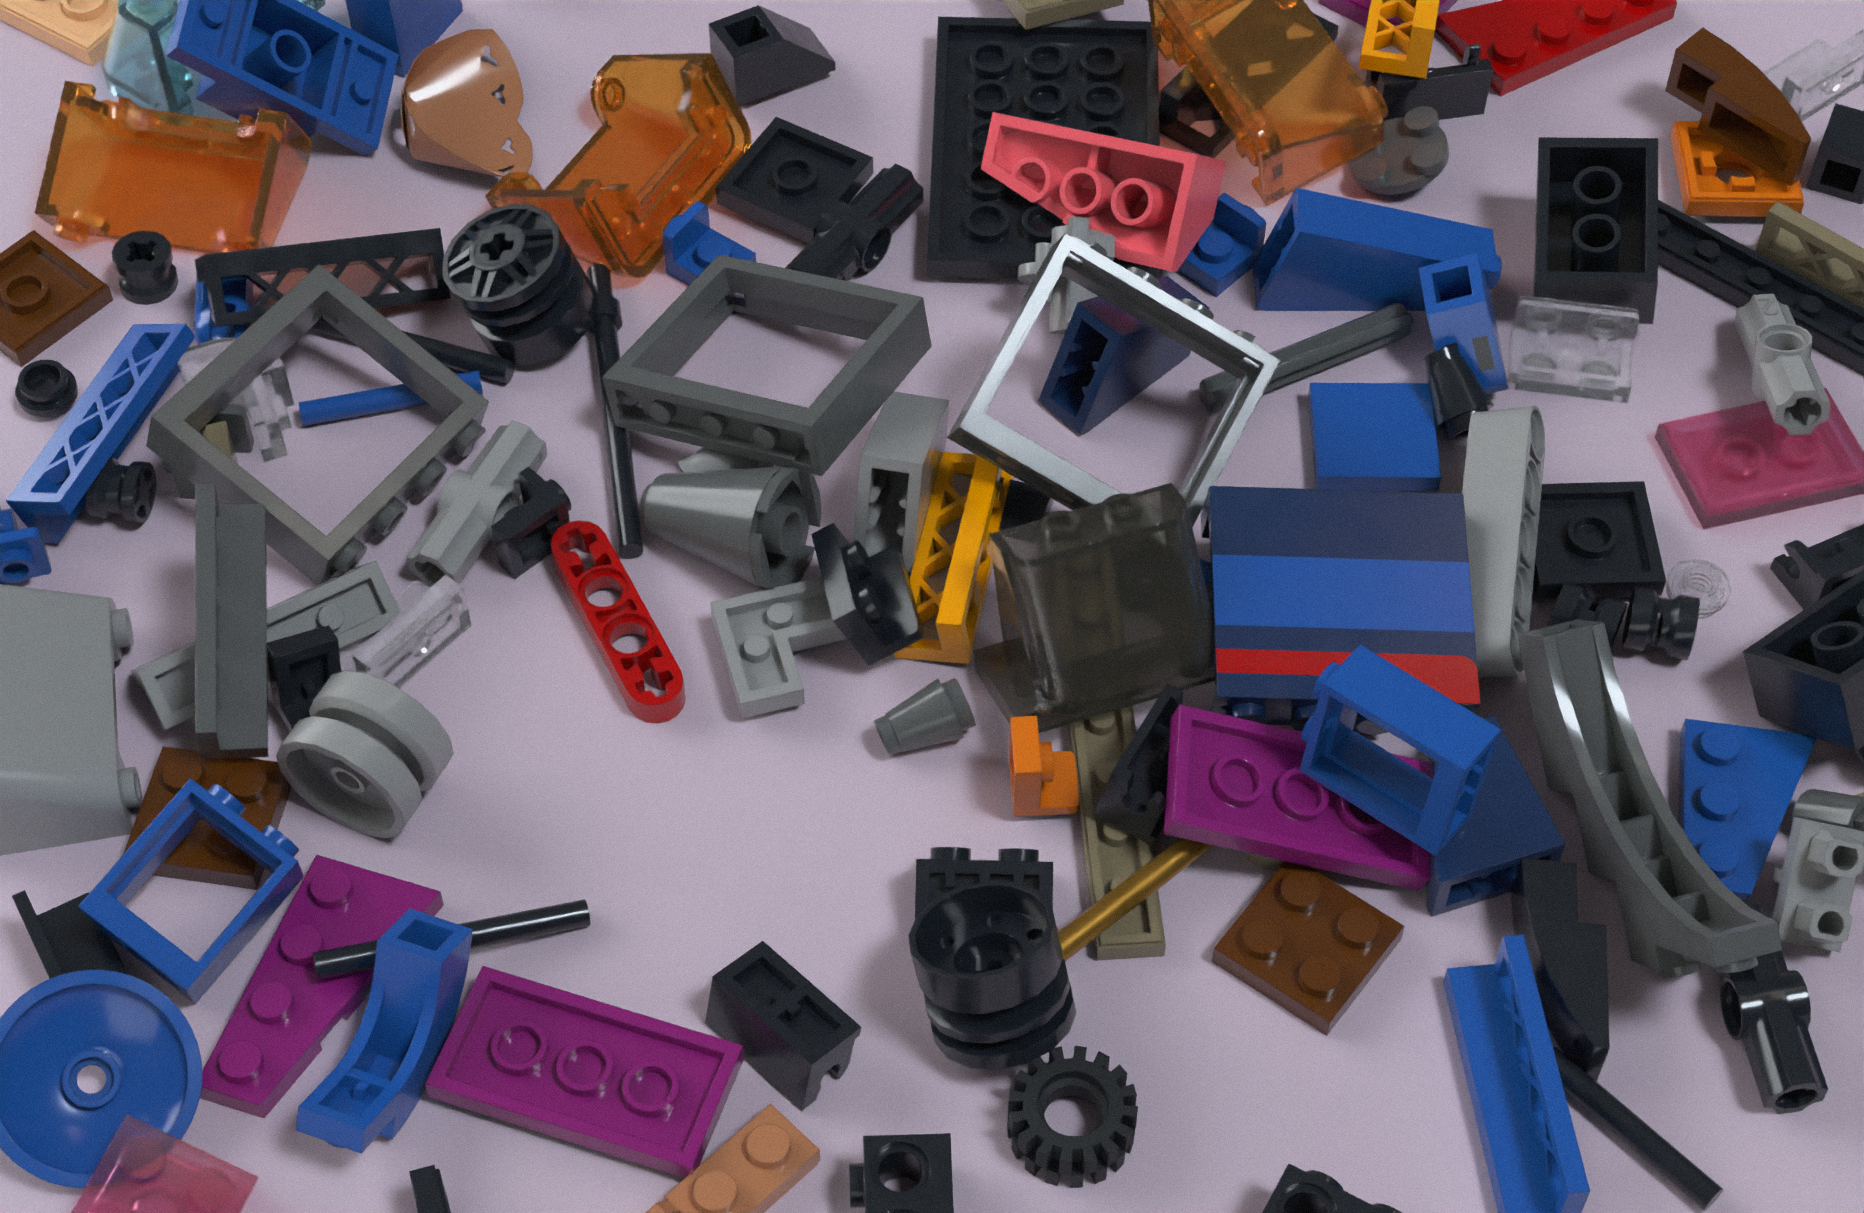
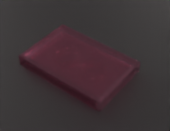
[1655,388,1864,530]

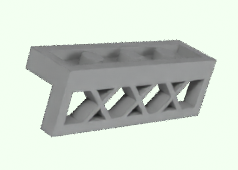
[131,561,404,730]

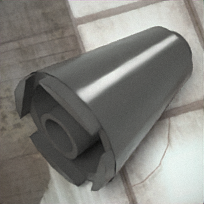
[640,466,821,590]

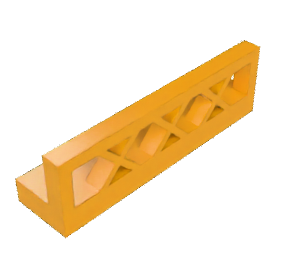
[1358,0,1440,79]
[894,452,1014,664]

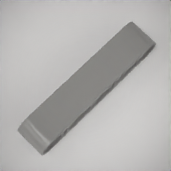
[1462,406,1545,678]

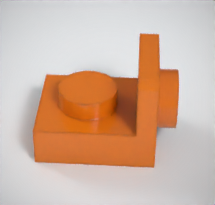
[1008,716,1079,817]

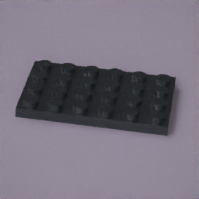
[927,16,1162,279]

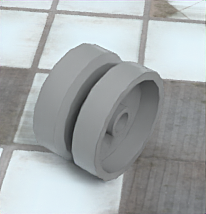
[276,671,454,839]

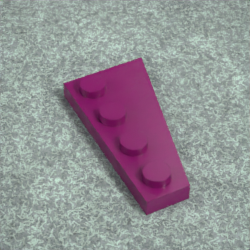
[200,855,444,1119]

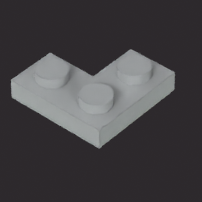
[710,577,847,718]

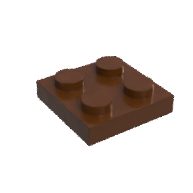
[123,746,292,890]
[1212,861,1405,1036]

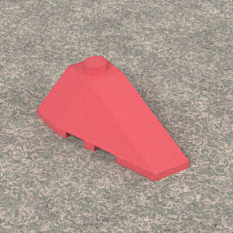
[981,112,1226,272]

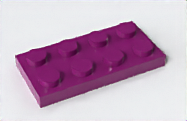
[1164,704,1430,891]
[425,966,744,1178]

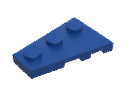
[1678,719,1817,900]

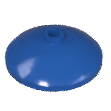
[0,970,202,1188]

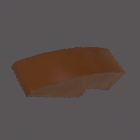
[1665,27,1811,186]

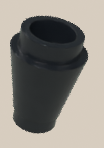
[1423,345,1494,440]

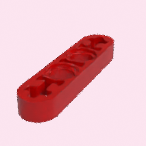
[550,520,686,724]

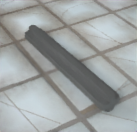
[1199,303,1413,413]

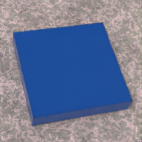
[1308,383,1441,491]

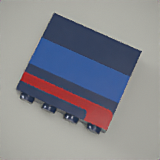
[1201,486,1480,734]

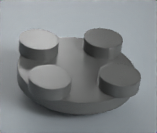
[1348,106,1449,195]

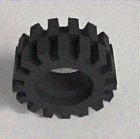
[1007,1046,1138,1188]

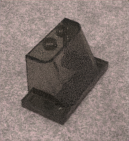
[973,483,1215,733]

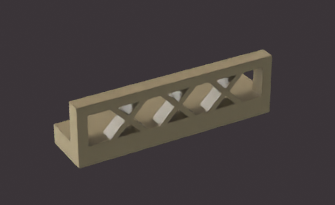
[1755,201,1864,309]

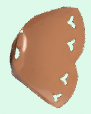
[401,29,533,180]

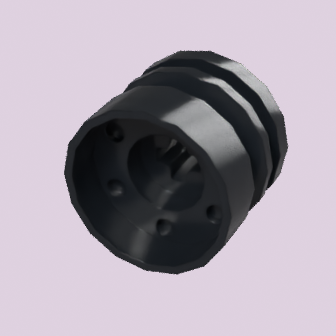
[443,204,597,366]
[908,881,1076,1070]

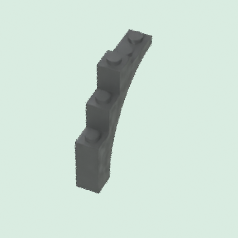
[1517,619,1783,977]

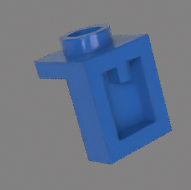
[1178,193,1266,297]
[662,201,756,286]
[0,507,52,584]

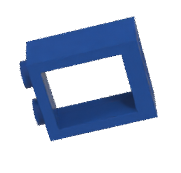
[1299,645,1501,856]
[78,778,304,1005]

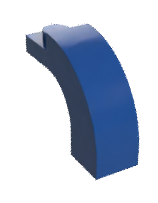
[296,908,473,1154]

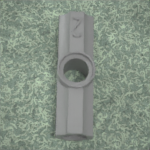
[1735,294,1830,436]
[407,421,548,593]

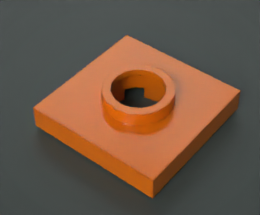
[1670,121,1804,217]

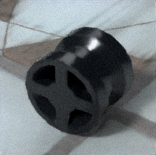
[111,230,179,305]
[85,457,156,524]

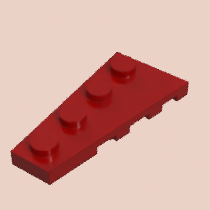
[1435,0,1677,97]

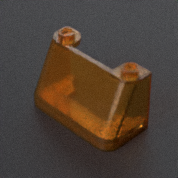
[1148,0,1388,206]
[485,53,751,278]
[35,81,313,254]

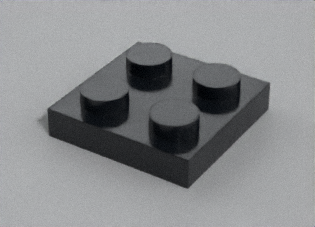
[716,117,873,243]
[1533,481,1666,599]

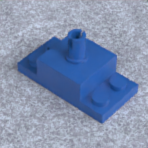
[166,0,399,156]

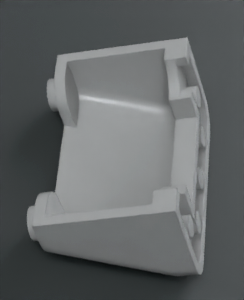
[0,584,142,856]

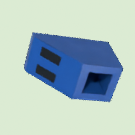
[1418,253,1509,394]

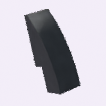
[1511,858,1610,1081]

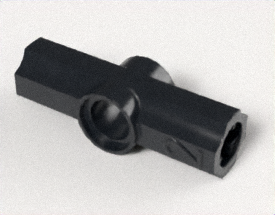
[785,163,924,281]
[1720,899,1828,1114]

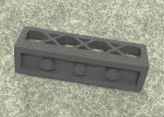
[195,483,269,759]

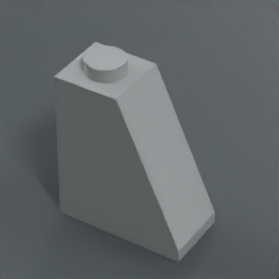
[853,391,950,575]

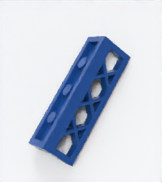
[6,324,195,544]
[1443,934,1590,1213]

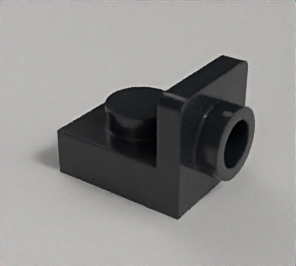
[491,467,572,579]

